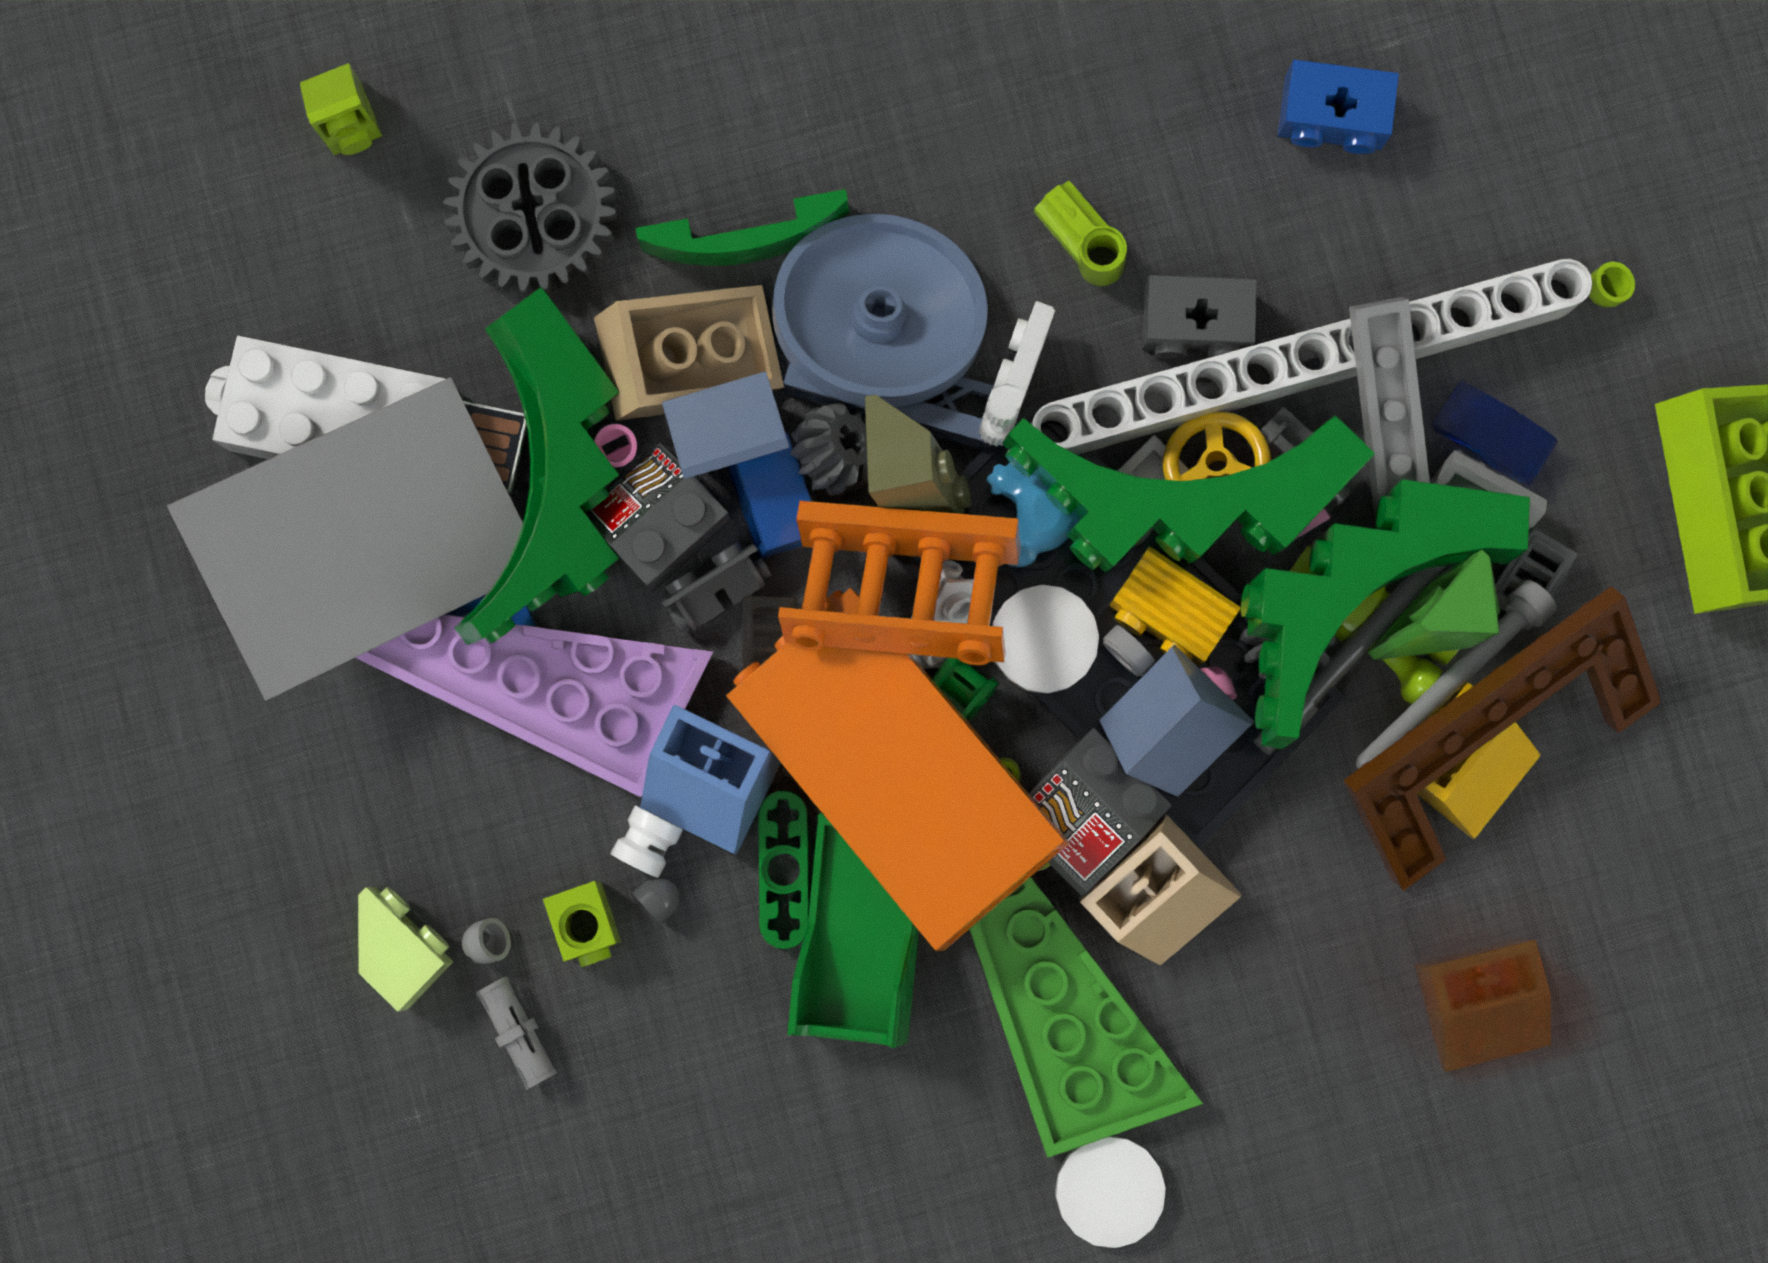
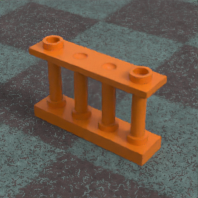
[778,501,1021,665]

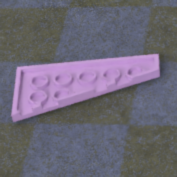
[355,615,713,797]

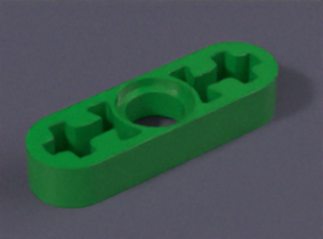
[759,791,809,949]

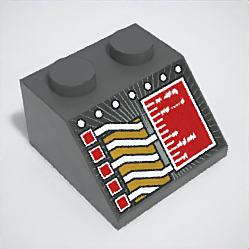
[585,443,732,593]
[1028,728,1172,896]

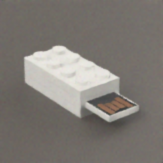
[205,336,527,494]

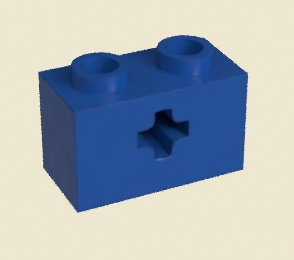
[1278,59,1399,154]

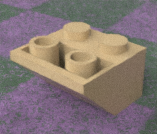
[1080,814,1241,966]

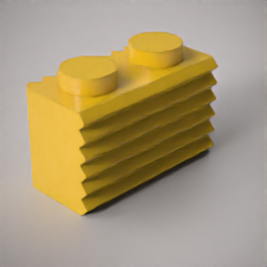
[1109,546,1241,666]

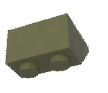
[865,394,971,514]

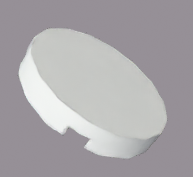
[992,585,1099,694]
[1055,1136,1166,1248]

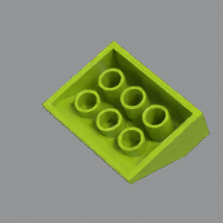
[1655,384,1768,614]

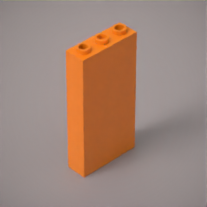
[726,588,1070,951]

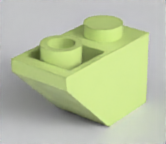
[358,887,453,1012]

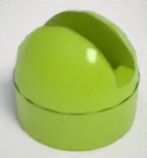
[1588,261,1635,308]

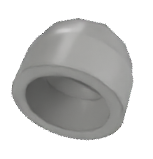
[462,918,511,964]

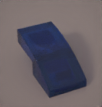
[1432,380,1558,486]

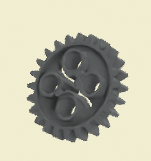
[443,123,618,297]

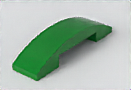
[635,189,849,266]

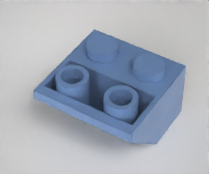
[640,704,781,855]

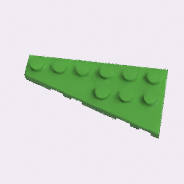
[969,877,1203,1158]

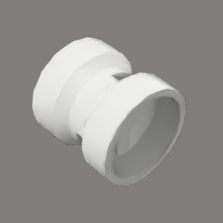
[610,805,683,878]

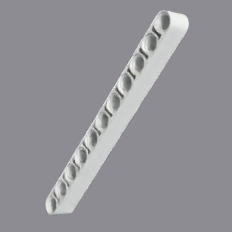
[1031,259,1592,455]

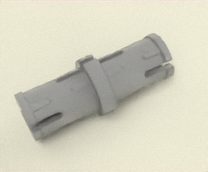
[476,976,558,1090]

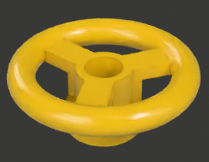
[1163,411,1271,481]

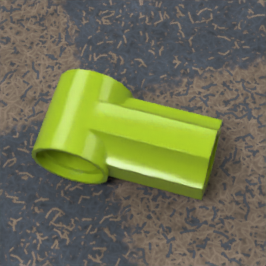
[1034,180,1127,286]

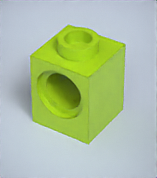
[543,881,621,968]

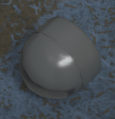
[632,877,680,925]

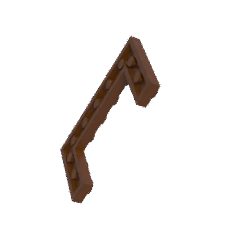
[1343,586,1661,891]

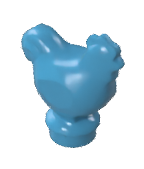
[987,463,1081,567]

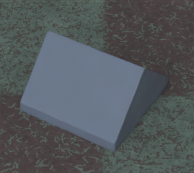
[662,371,789,479]
[1099,645,1254,797]

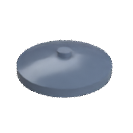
[772,214,988,407]

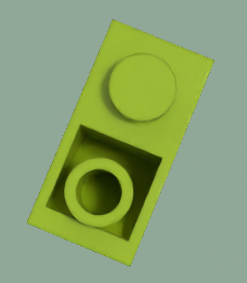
[300,63,383,155]

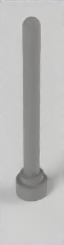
[1356,580,1557,769]

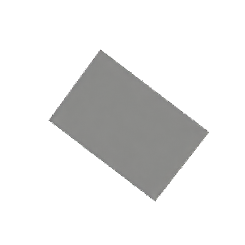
[167,377,523,701]

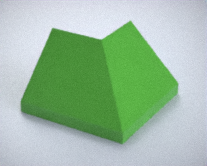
[1367,550,1500,660]

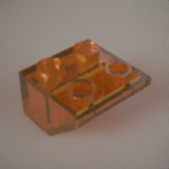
[1415,938,1551,1072]

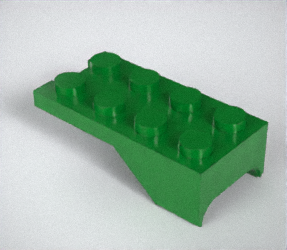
[787,814,919,1048]

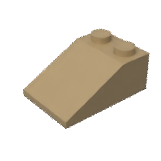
[594,285,784,421]

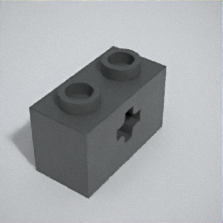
[1142,275,1257,359]

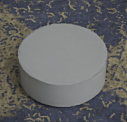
[1103,625,1156,677]

